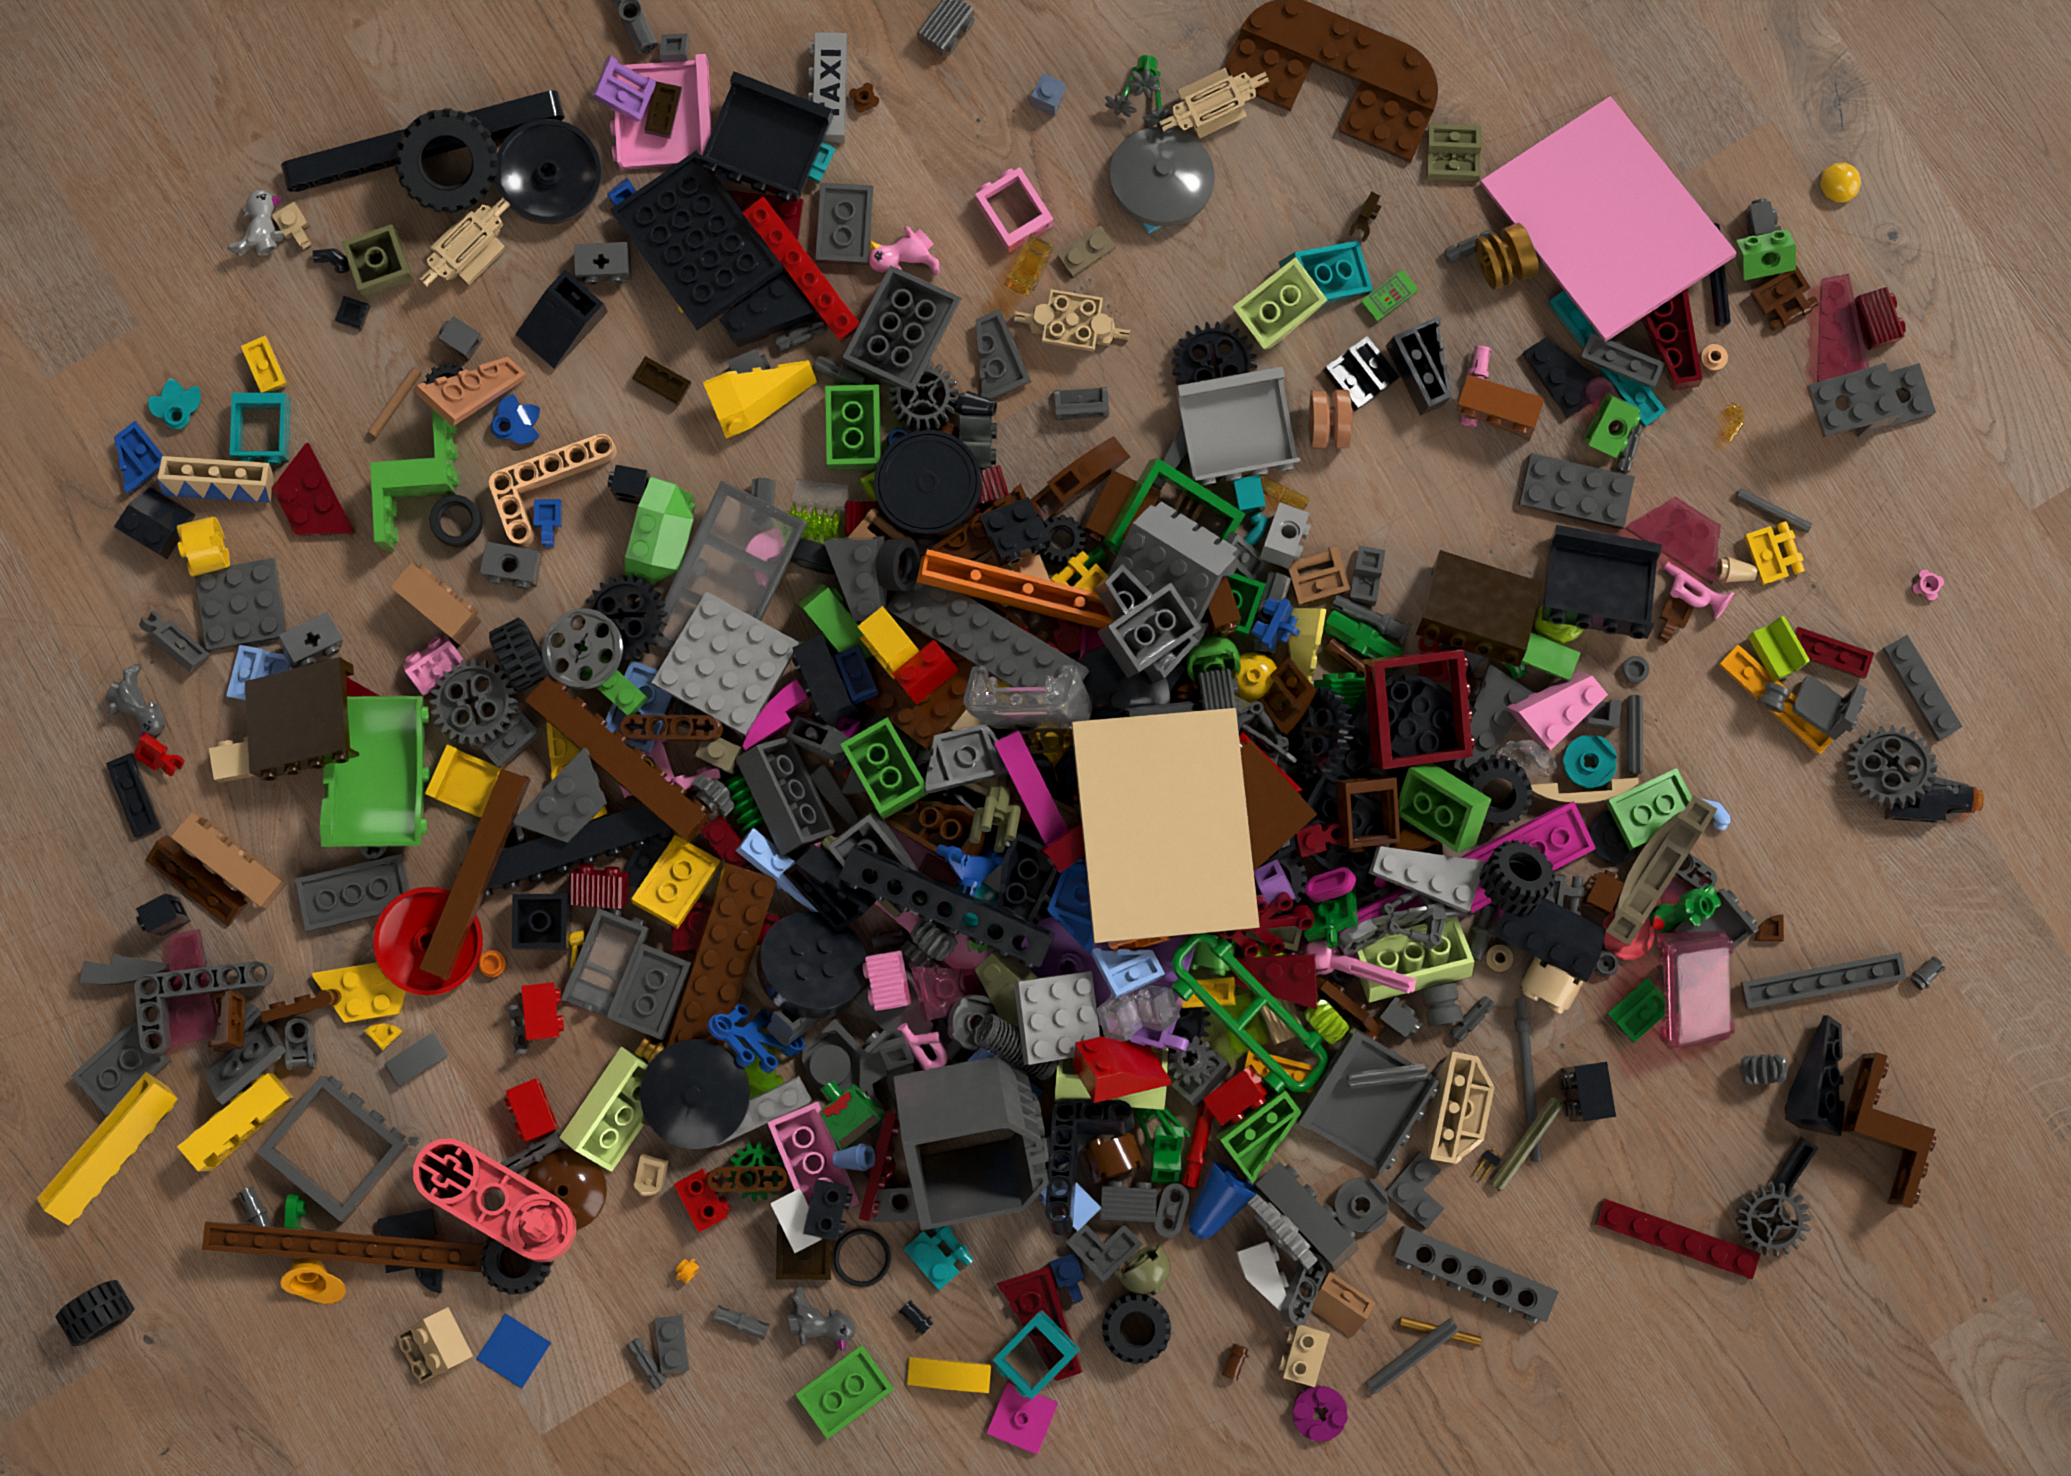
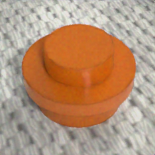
[478,950,506,977]

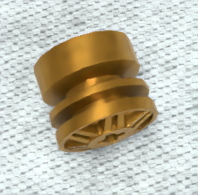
[1475,222,1539,291]

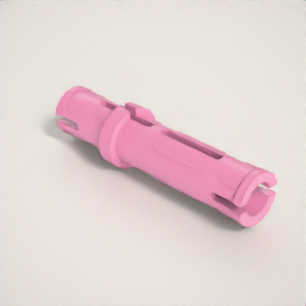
[1460,346,1492,427]

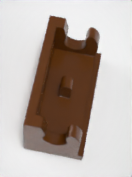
[208,989,246,1052]

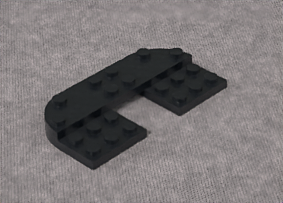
[1301,673,1477,895]

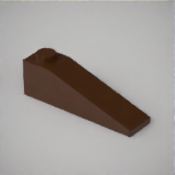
[876,799,986,860]

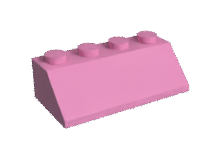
[767,1101,860,1210]

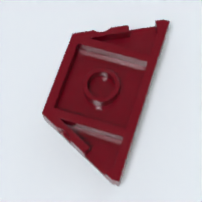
[272,442,356,536]

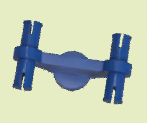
[936,845,1004,896]

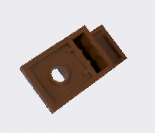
[1842,1052,1937,1208]

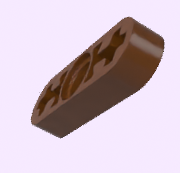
[707,1166,788,1192]

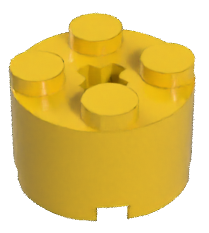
[177,516,230,577]

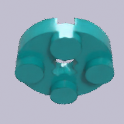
[1561,735,1617,789]

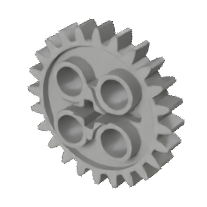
[1247,1194,1317,1269]

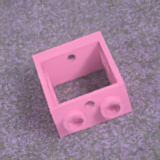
[975,167,1054,253]

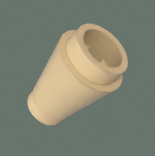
[1715,556,1757,583]

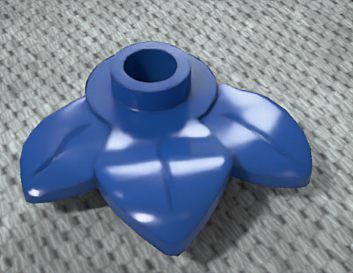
[491,394,540,444]

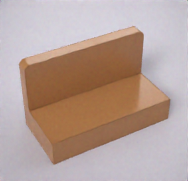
[1311,1272,1375,1337]

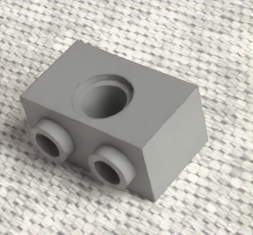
[1259,502,1311,569]

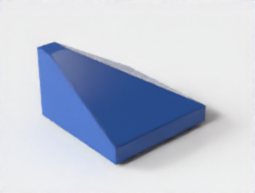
[607,177,636,206]

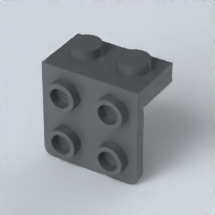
[1792,675,1867,741]

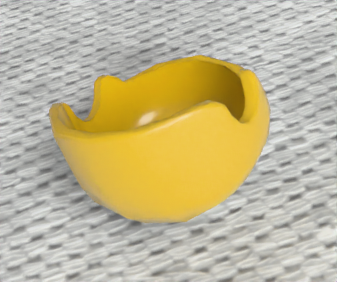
[1820,162,1861,203]

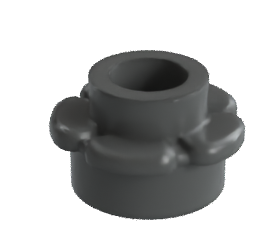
[1595,950,1619,977]

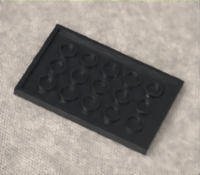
[610,150,784,331]

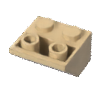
[396,1307,473,1385]

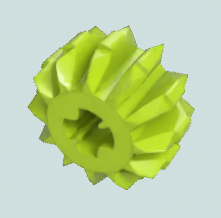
[1303,998,1349,1044]

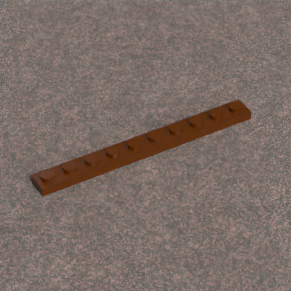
[202,1221,484,1272]

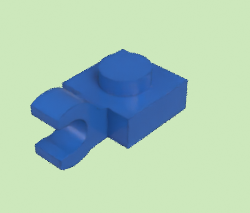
[534,499,562,547]

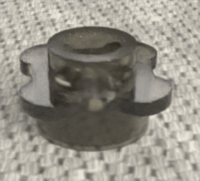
[1466,670,1486,702]

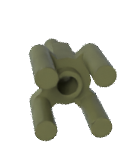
[969,774,1021,853]

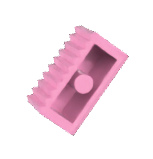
[863,950,911,1011]

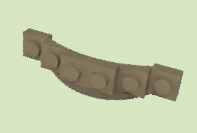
[1606,794,1717,946]

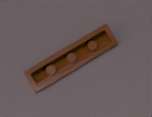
[146,835,248,927]

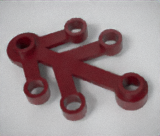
[1215,892,1315,957]

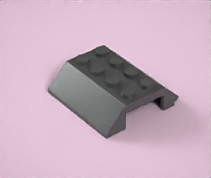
[1110,501,1240,646]

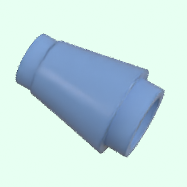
[833,1143,875,1171]

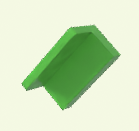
[1521,633,1581,681]

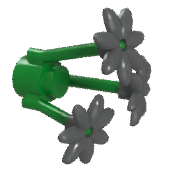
[1105,55,1173,127]

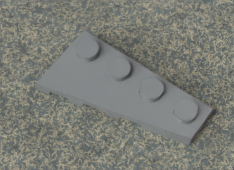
[1369,846,1485,913]

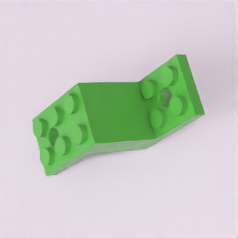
[370,409,460,551]

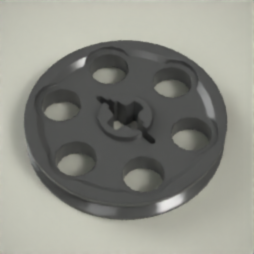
[542,608,623,690]

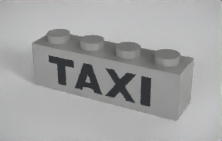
[808,32,848,143]

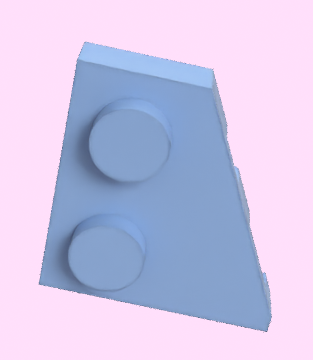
[1091,948,1165,999]

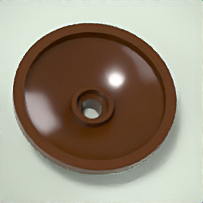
[527,1149,607,1230]

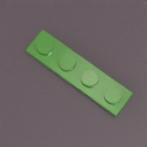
[556,638,649,716]

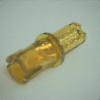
[1261,475,1309,511]

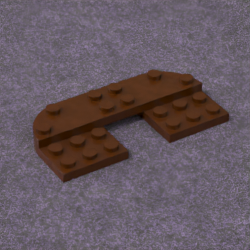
[1224,0,1438,163]

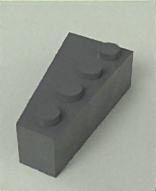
[1094,564,1198,684]
[1256,1162,1359,1272]

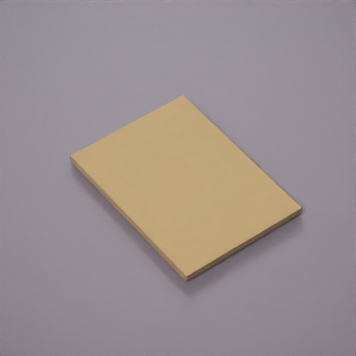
[1071,708,1259,943]

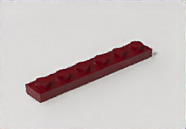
[1595,1199,1761,1279]

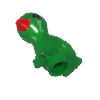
[1649,885,1721,932]

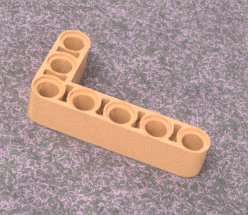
[489,434,617,548]

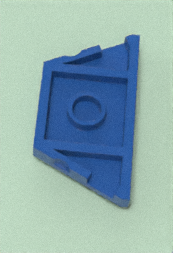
[1047,858,1095,954]

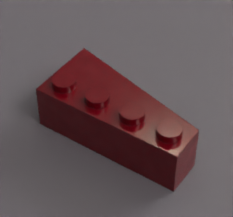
[1641,289,1703,391]

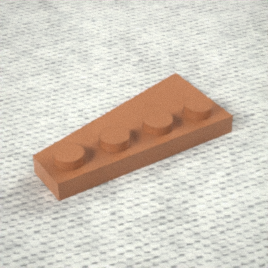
[414,357,527,427]

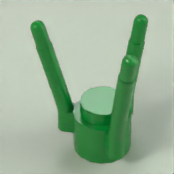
[1134,1106,1190,1151]

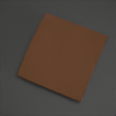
[1257,657,1316,735]

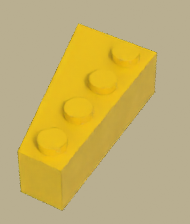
[177,1073,294,1172]

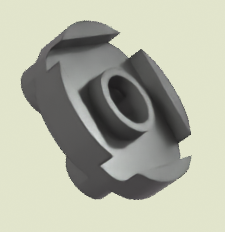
[947,995,1001,1050]
[1333,1177,1389,1232]

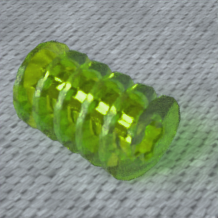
[783,503,840,541]

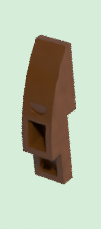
[1030,436,1131,522]

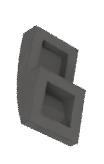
[1349,545,1385,606]
[384,1033,448,1087]

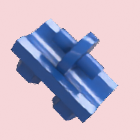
[1252,598,1300,651]

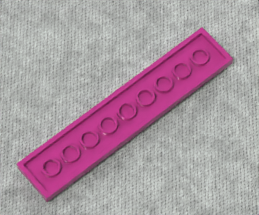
[1338,801,1596,959]

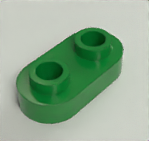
[285,1194,306,1229]

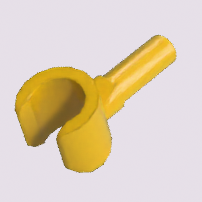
[570,930,586,968]

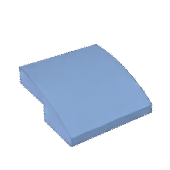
[226,645,292,701]

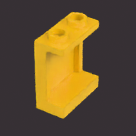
[425,745,506,818]

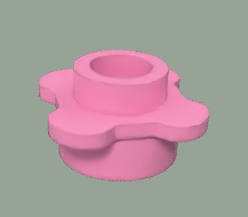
[1912,570,1944,601]

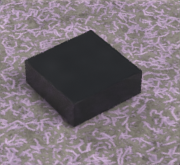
[335,296,370,331]

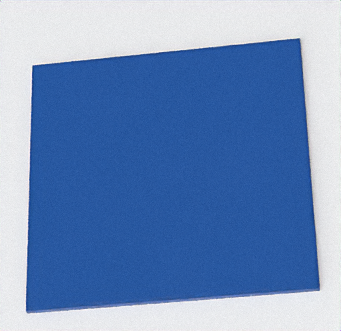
[477,1313,551,1388]

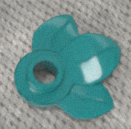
[148,378,201,430]

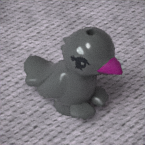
[106,664,166,738]
[787,1286,856,1352]

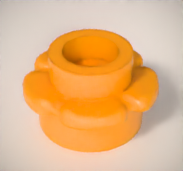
[675,1258,700,1284]

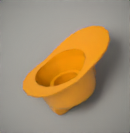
[280,1258,346,1304]

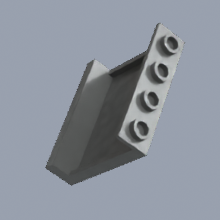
[1297,1027,1440,1174]

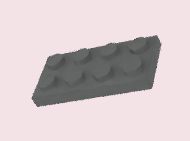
[1519,453,1635,529]
[295,854,410,932]

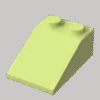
[1233,258,1328,349]

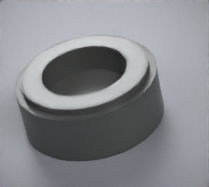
[1621,656,1649,684]

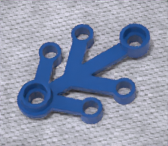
[707,1004,805,1073]

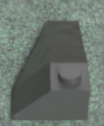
[827,808,928,915]

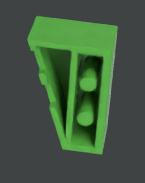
[796,583,873,659]
[1215,1089,1302,1184]

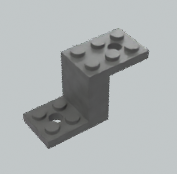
[1807,363,1936,438]

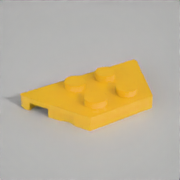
[312,963,406,1023]

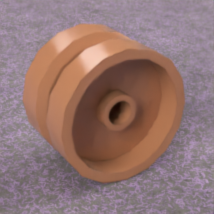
[1309,390,1353,449]

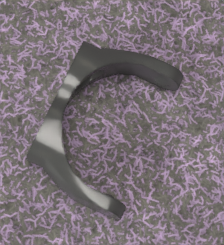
[507,1005,530,1055]

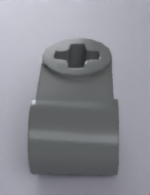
[285,1018,317,1071]

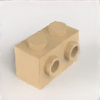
[1278,1325,1330,1387]

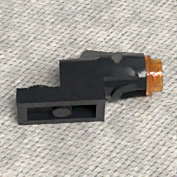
[1885,777,1984,823]

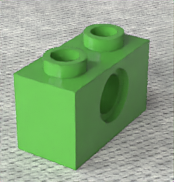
[1736,229,1796,281]
[1583,392,1640,458]

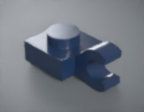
[1050,1252,1084,1303]

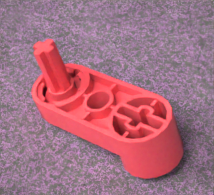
[413,1138,576,1262]

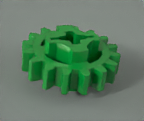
[728,1142,784,1202]

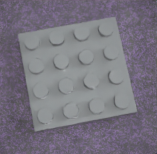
[651,591,800,737]

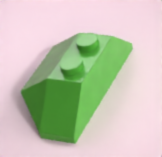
[625,476,694,584]

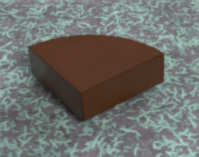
[1755,914,1784,942]

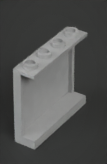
[1175,366,1300,486]

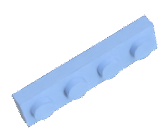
[736,828,818,912]

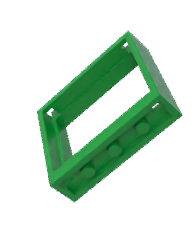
[1103,458,1245,555]

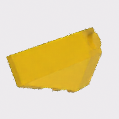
[703,360,817,439]

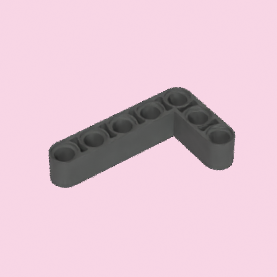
[134,961,274,1054]

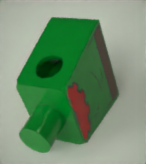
[820,1080,885,1150]

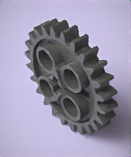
[430,658,519,746]
[1847,725,1937,809]

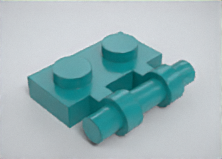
[904,1225,974,1290]

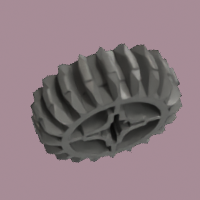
[888,361,959,431]
[1736,1182,1812,1257]

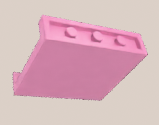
[610,54,713,170]

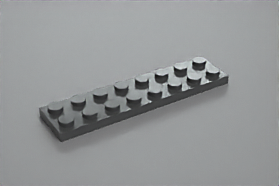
[886,582,1089,715]

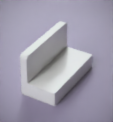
[770,1189,822,1253]

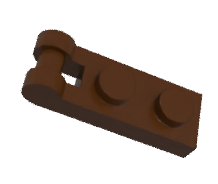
[260,989,342,1023]

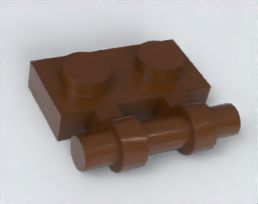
[1750,265,1819,331]

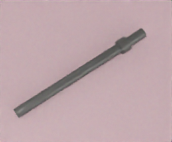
[1515,998,1542,1162]

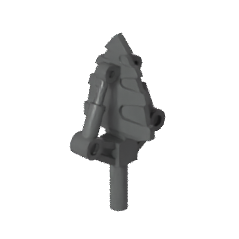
[1202,701,1297,765]
[1372,889,1471,949]

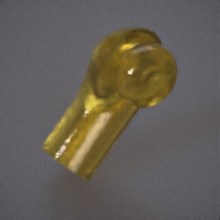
[1721,402,1745,442]

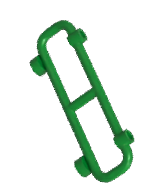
[1171,933,1328,1094]

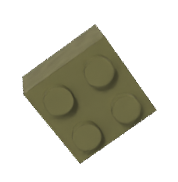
[342,224,415,298]

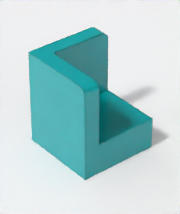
[1232,475,1266,514]

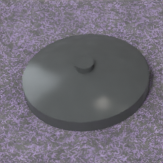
[1109,127,1215,227]

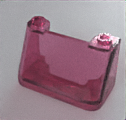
[1657,930,1735,1049]

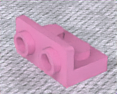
[403,635,464,696]

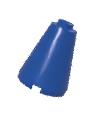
[1188,1161,1258,1240]

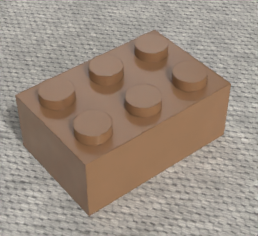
[390,562,481,646]

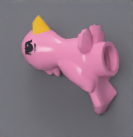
[869,226,940,275]

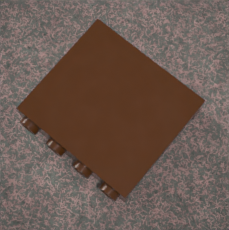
[1240,740,1317,871]

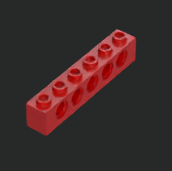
[742,196,860,342]

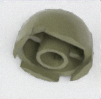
[1115,1243,1171,1295]

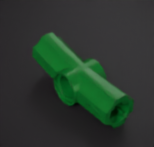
[1323,610,1403,671]

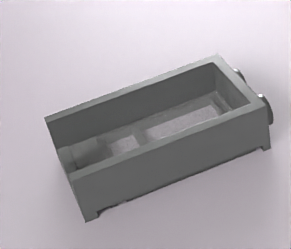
[561,908,651,1019]

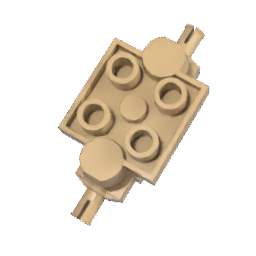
[1159,68,1269,139]
[419,197,510,287]
[1014,289,1130,351]

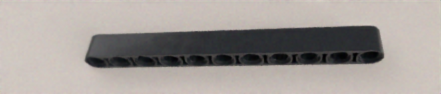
[281,90,565,192]

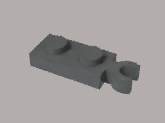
[139,611,210,672]

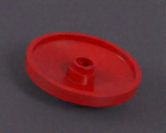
[372,887,483,996]

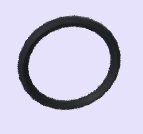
[833,1229,891,1287]

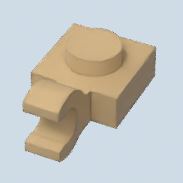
[272,202,312,250]

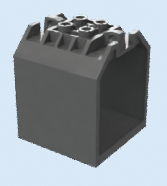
[893,1056,1049,1230]

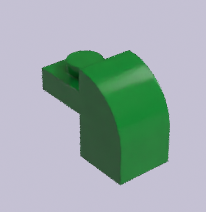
[1151,1125,1184,1184]

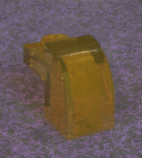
[1004,234,1054,297]

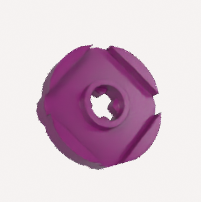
[1292,1385,1348,1442]

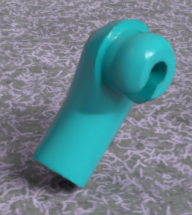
[1243,512,1269,547]

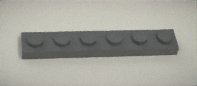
[1740,952,1907,1009]

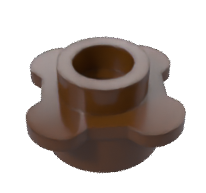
[849,83,879,113]

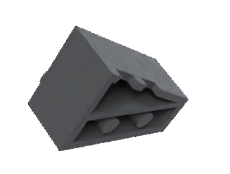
[823,536,888,621]

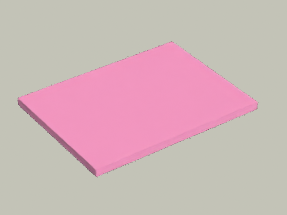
[1481,96,1737,342]

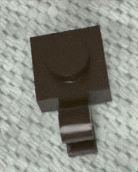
[1349,191,1382,242]

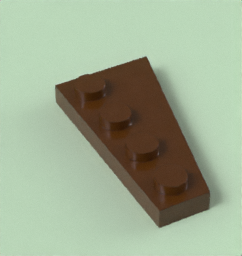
[932,483,1027,561]

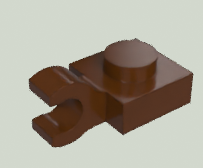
[1657,594,1694,643]

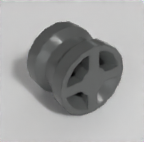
[1757,682,1791,713]

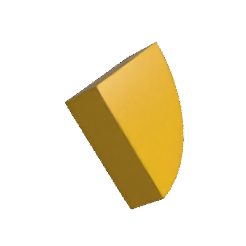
[364,1023,404,1051]

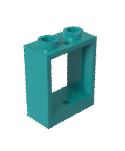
[230,393,291,465]
[993,1310,1081,1400]

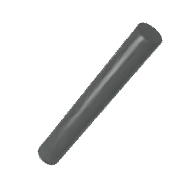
[1736,488,1812,533]

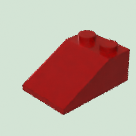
[1073,1037,1171,1103]

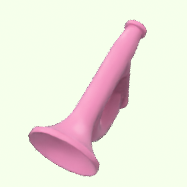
[1663,561,1735,619]
[897,1023,948,1070]

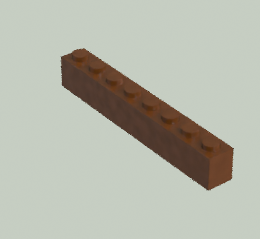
[525,676,709,843]

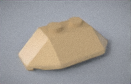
[1426,1051,1495,1164]

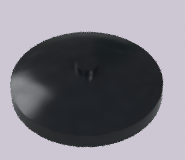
[495,119,602,224]
[1062,645,1170,726]
[640,1039,751,1149]

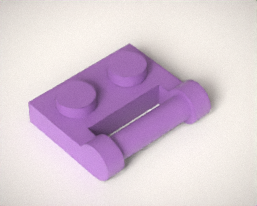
[592,55,656,122]

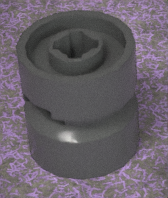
[1421,983,1463,1027]

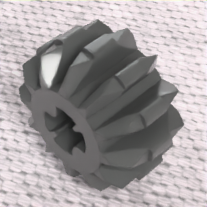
[910,919,958,961]
[1740,1054,1788,1085]

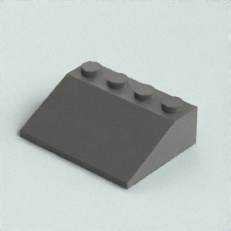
[842,265,961,392]

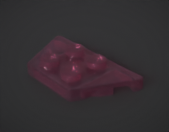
[1625,497,1721,584]

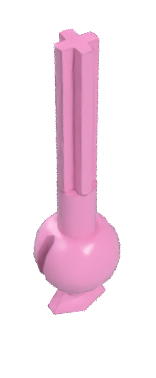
[1288,935,1416,994]

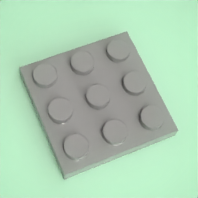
[1014,971,1100,1065]

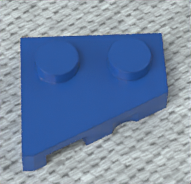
[114,421,164,495]

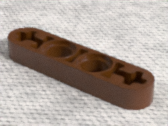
[620,714,723,742]

